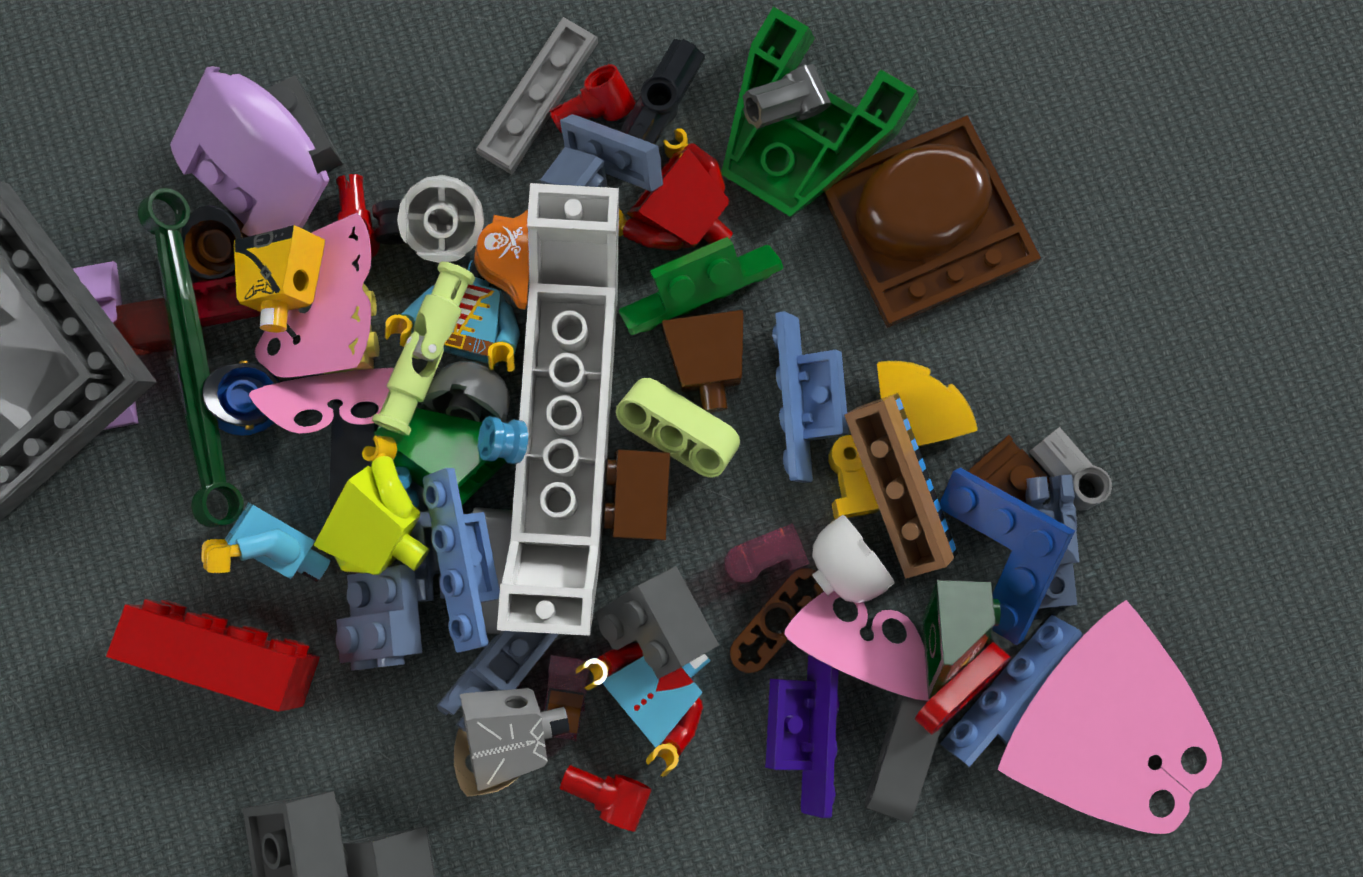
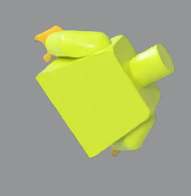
[314,435,430,575]

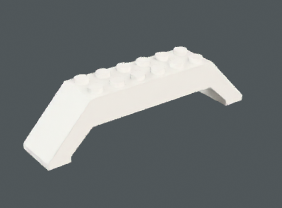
[497,183,619,636]

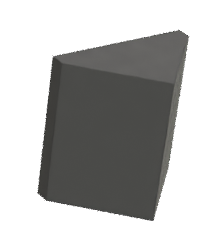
[342,825,436,877]

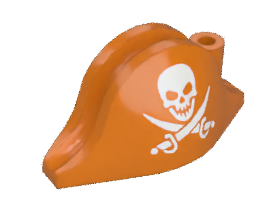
[474,209,529,310]

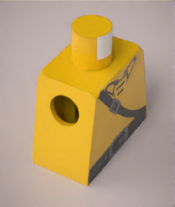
[234,225,325,333]

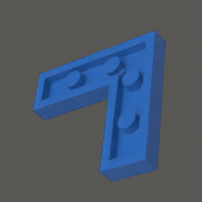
[940,468,1075,645]

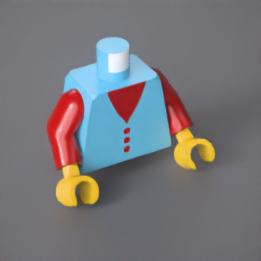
[576,642,711,777]

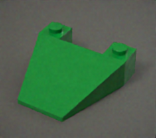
[721,6,919,218]

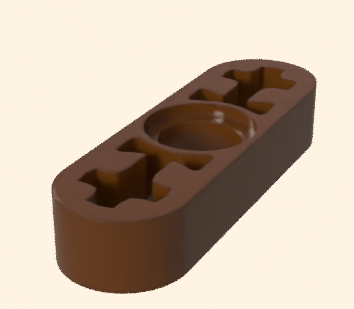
[729,568,824,673]

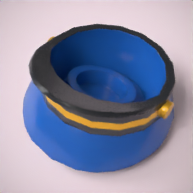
[202,361,280,436]

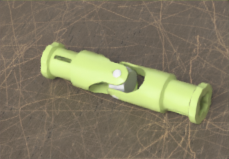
[372,261,476,436]

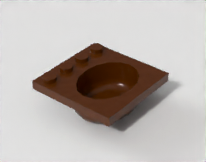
[822,115,1041,328]

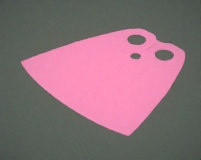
[998,600,1222,834]

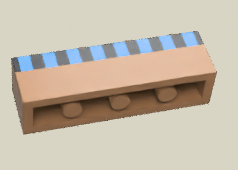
[844,393,958,579]

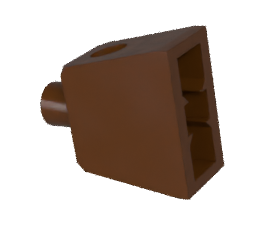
[662,310,743,413]

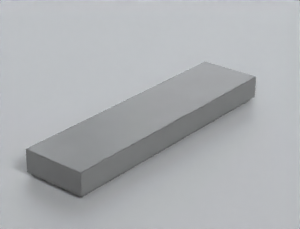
[476,17,598,175]

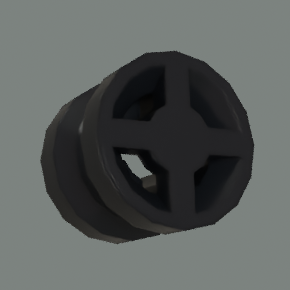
[372,199,405,245]

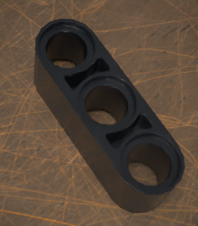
[329,399,379,511]

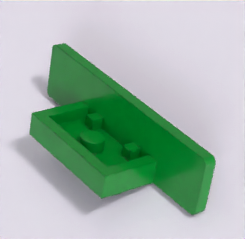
[618,237,783,335]

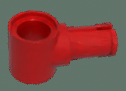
[550,64,636,133]
[336,174,380,262]
[560,765,652,832]

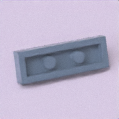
[560,114,663,192]

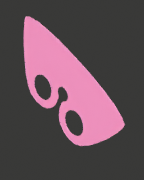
[249,368,394,434]
[784,591,930,701]

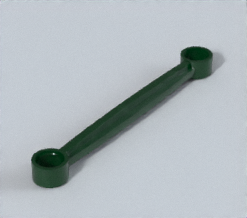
[138,188,244,528]

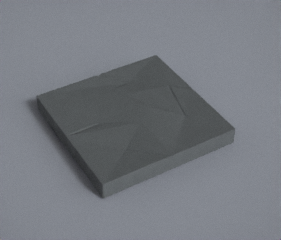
[0,181,157,521]

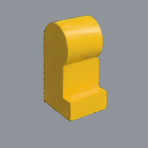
[828,435,880,519]

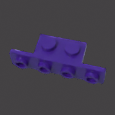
[765,654,839,818]

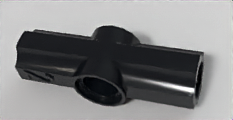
[620,39,705,145]

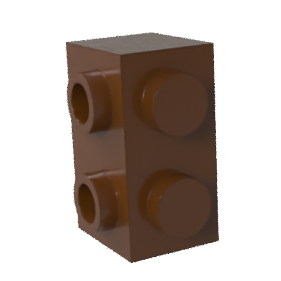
[603,450,670,541]

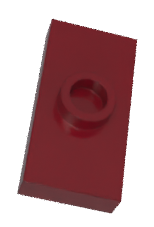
[192,275,261,327]

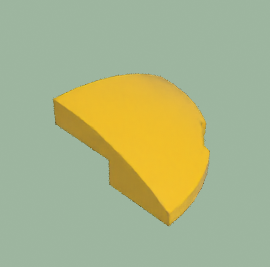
[877,361,978,446]

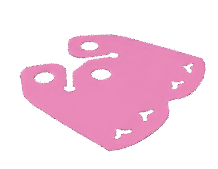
[255,213,371,378]

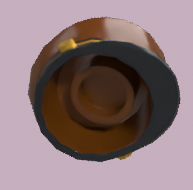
[181,205,249,282]

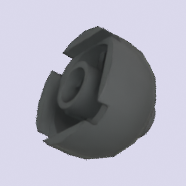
[421,361,511,423]

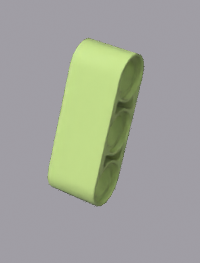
[616,378,740,478]

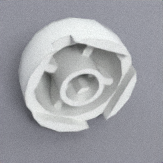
[397,175,484,263]
[812,515,894,603]

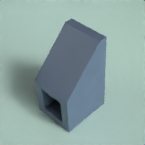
[540,147,608,188]

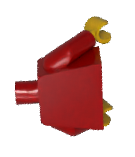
[618,128,733,251]

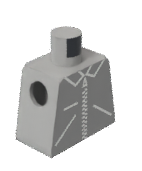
[460,688,570,791]

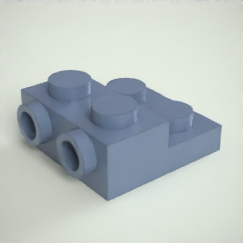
[336,565,422,671]

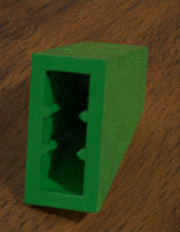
[374,408,506,505]

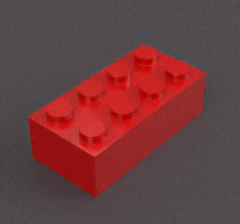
[106,599,320,712]

